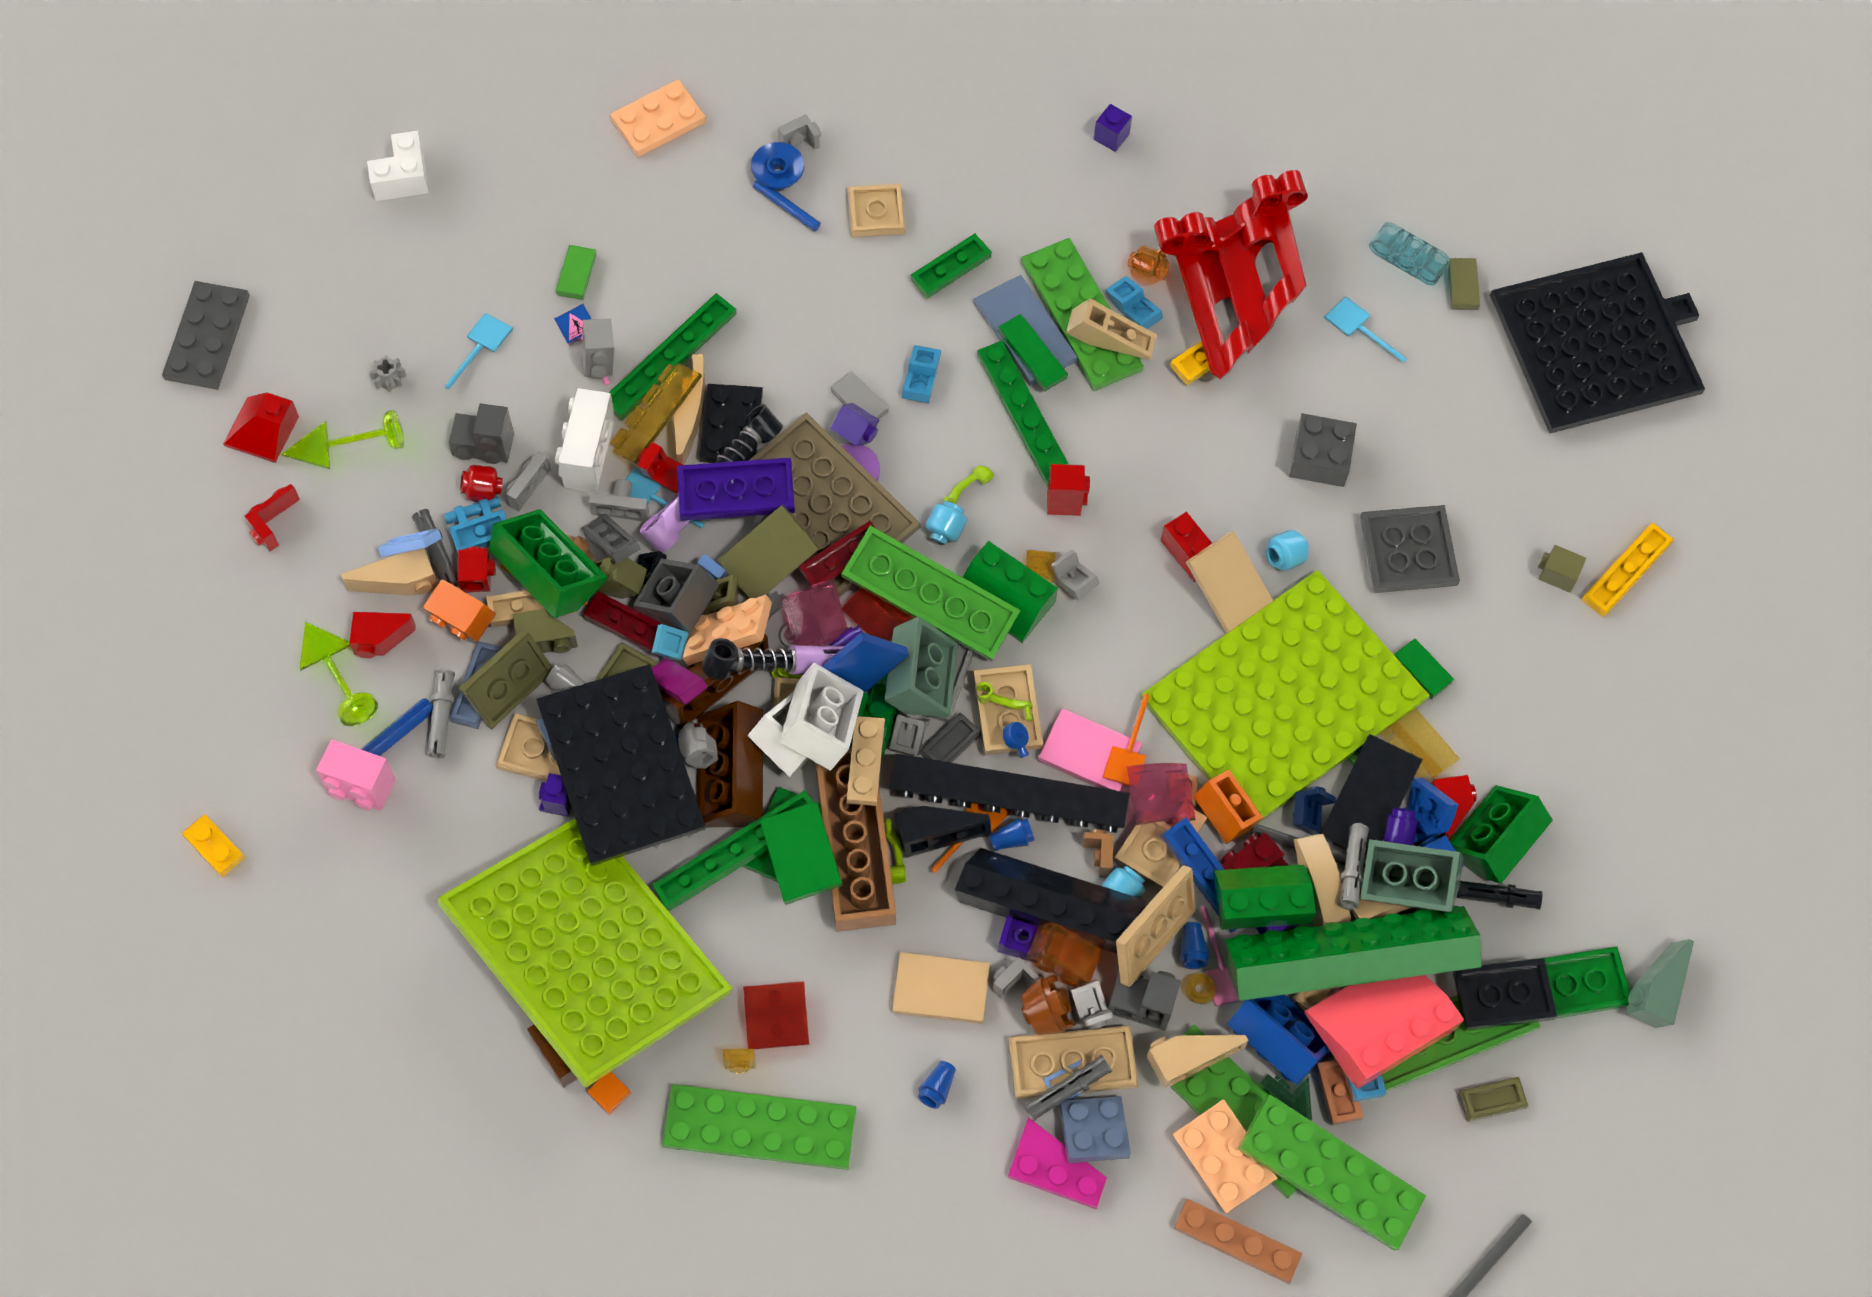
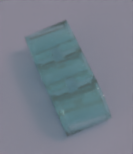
[1369,222,1450,285]

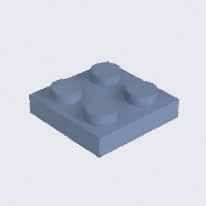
[1059,1096,1131,1163]

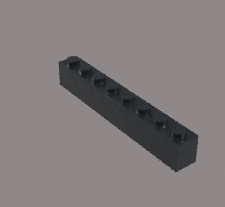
[890,753,1130,833]

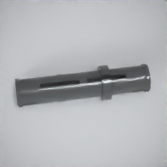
[412,509,459,587]
[1023,1055,1112,1122]

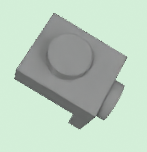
[1051,550,1099,600]
[992,957,1040,998]
[1068,980,1114,1029]

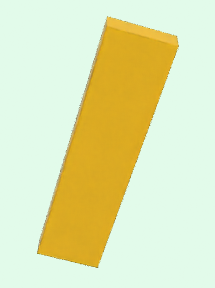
[1582,522,1675,618]

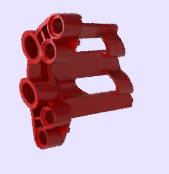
[1154,170,1308,379]

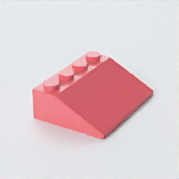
[1304,975,1464,1089]

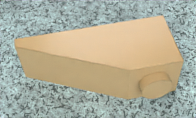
[1066,298,1157,360]
[341,548,438,596]
[1147,1035,1249,1090]

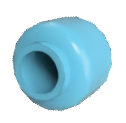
[926,501,967,545]
[1266,530,1309,571]
[1101,866,1145,898]

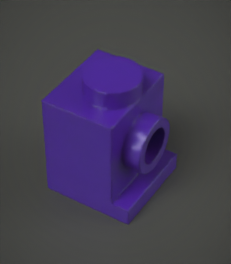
[539,773,571,817]
[998,916,1045,962]

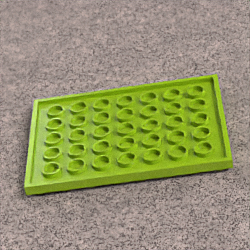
[1140,570,1430,824]
[438,818,733,1088]

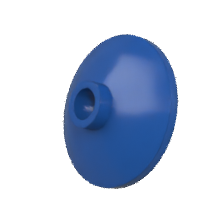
[751,142,804,189]

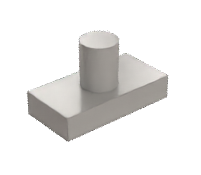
[589,479,649,522]

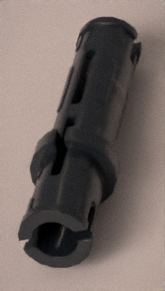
[1456,881,1543,910]

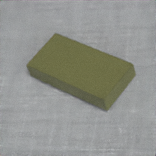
[1448,258,1480,310]
[1459,1077,1528,1122]

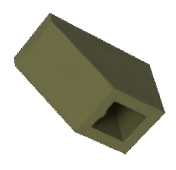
[593,557,647,599]
[513,609,578,653]

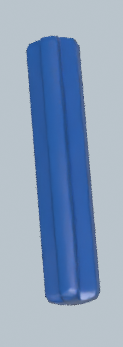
[361,698,433,756]

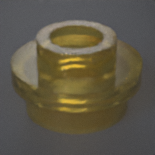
[1186,974,1217,1004]

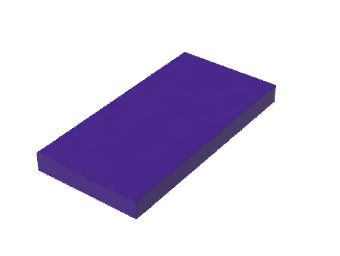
[677,458,795,521]

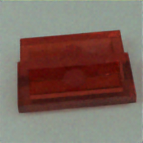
[841,588,914,641]
[743,981,809,1050]

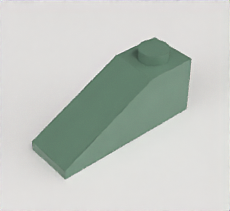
[1626,939,1694,1028]

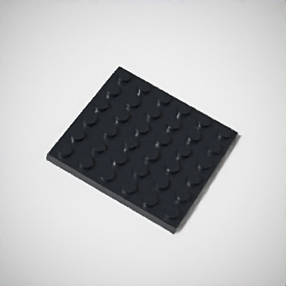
[1490,252,1705,434]

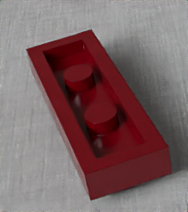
[798,521,875,592]
[583,591,662,657]

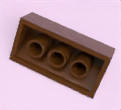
[660,633,769,730]
[697,700,764,828]

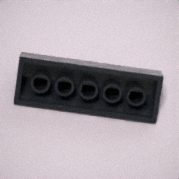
[954,848,1148,954]

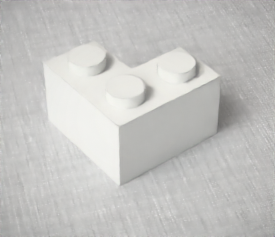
[367,131,429,201]

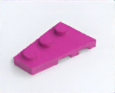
[1008,1117,1107,1209]

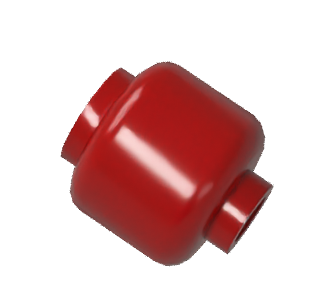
[460,465,503,502]

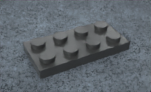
[162,281,250,390]

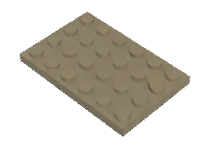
[748,412,921,599]

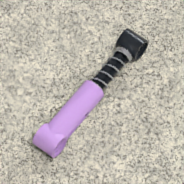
[640,404,783,553]
[702,638,845,680]

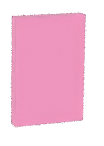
[1038,708,1142,791]

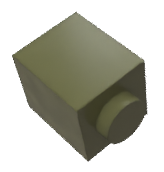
[1538,545,1586,593]

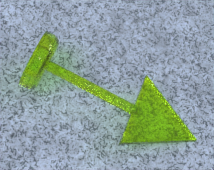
[281,410,404,469]
[300,622,378,726]

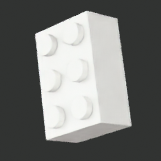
[555,388,615,493]
[780,663,864,771]

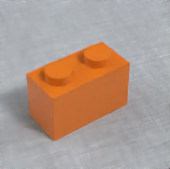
[422,579,496,642]
[1193,770,1263,844]

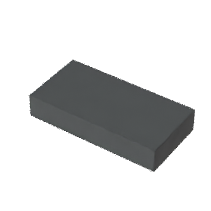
[920,712,982,763]

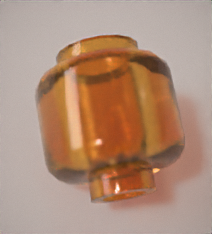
[1128,245,1170,285]

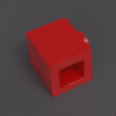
[458,546,496,593]

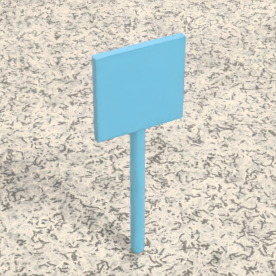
[1324,297,1407,362]
[445,313,513,389]
[625,468,704,528]

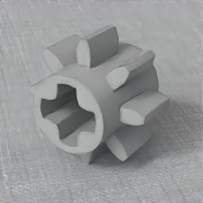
[369,355,406,392]

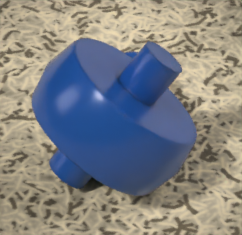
[1003,722,1029,758]

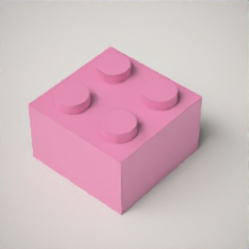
[316,739,396,811]

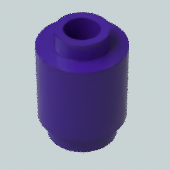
[1384,807,1418,846]

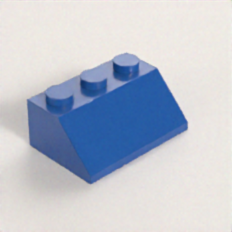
[1227,994,1330,1086]

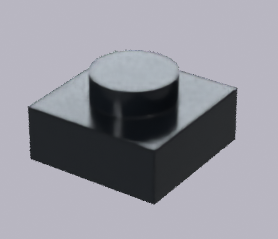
[1664,293,1700,326]
[637,551,667,584]

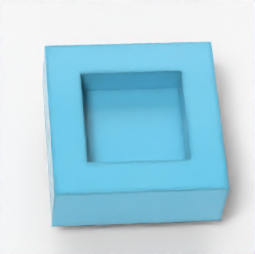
[652,624,688,661]

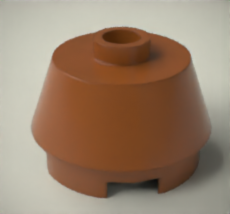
[1021,975,1076,1035]

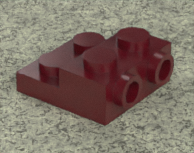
[1220,832,1289,870]

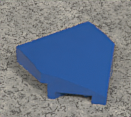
[1404,778,1458,844]

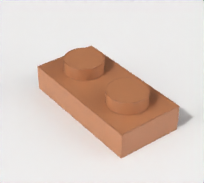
[1316,1060,1363,1126]

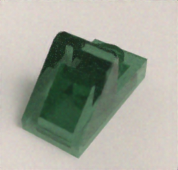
[1259,1074,1312,1121]

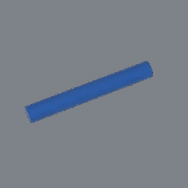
[753,180,821,231]

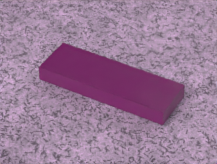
[652,658,708,705]

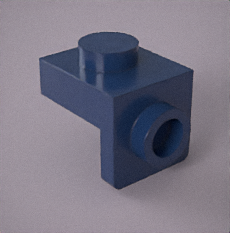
[1293,786,1336,835]

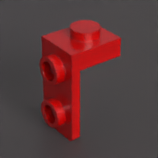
[637,442,683,494]
[244,484,300,552]

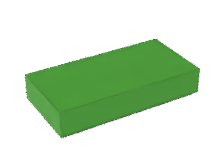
[556,245,597,300]

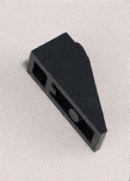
[894,806,991,858]

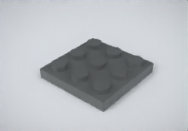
[1360,505,1460,593]

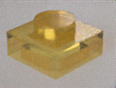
[1026,550,1056,583]
[723,1049,756,1073]

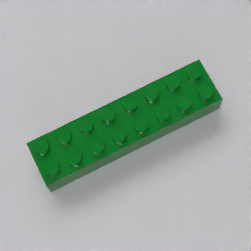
[1225,905,1481,1001]

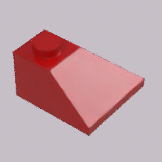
[223,392,299,463]

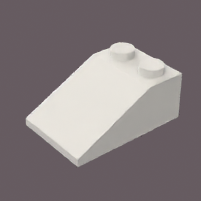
[747,692,809,777]

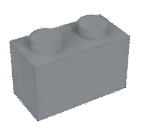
[582,318,614,378]

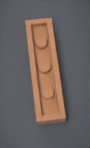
[1174,1199,1303,1284]

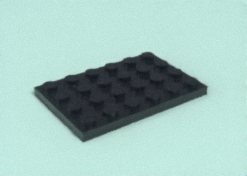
[536,664,706,866]

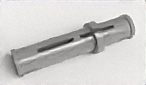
[426,669,455,758]
[1339,823,1369,910]

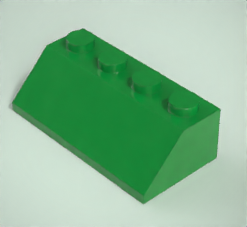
[489,509,607,618]

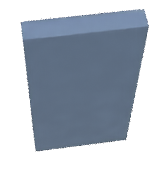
[974,275,1078,386]

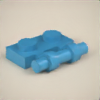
[444,496,506,553]

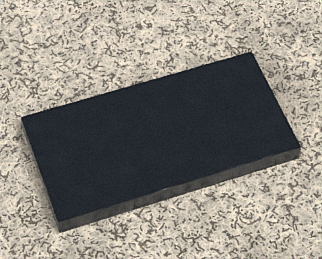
[1320,734,1423,859]

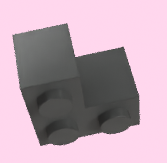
[449,403,514,464]
[1108,971,1181,1031]

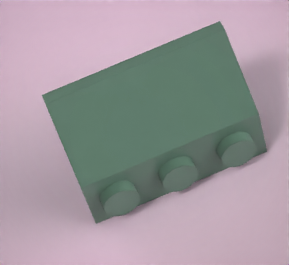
[885,616,958,718]
[1360,839,1464,913]

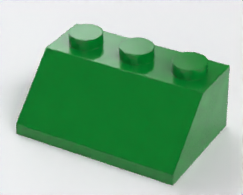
[963,541,1058,643]
[1449,785,1553,884]
[1214,865,1316,930]

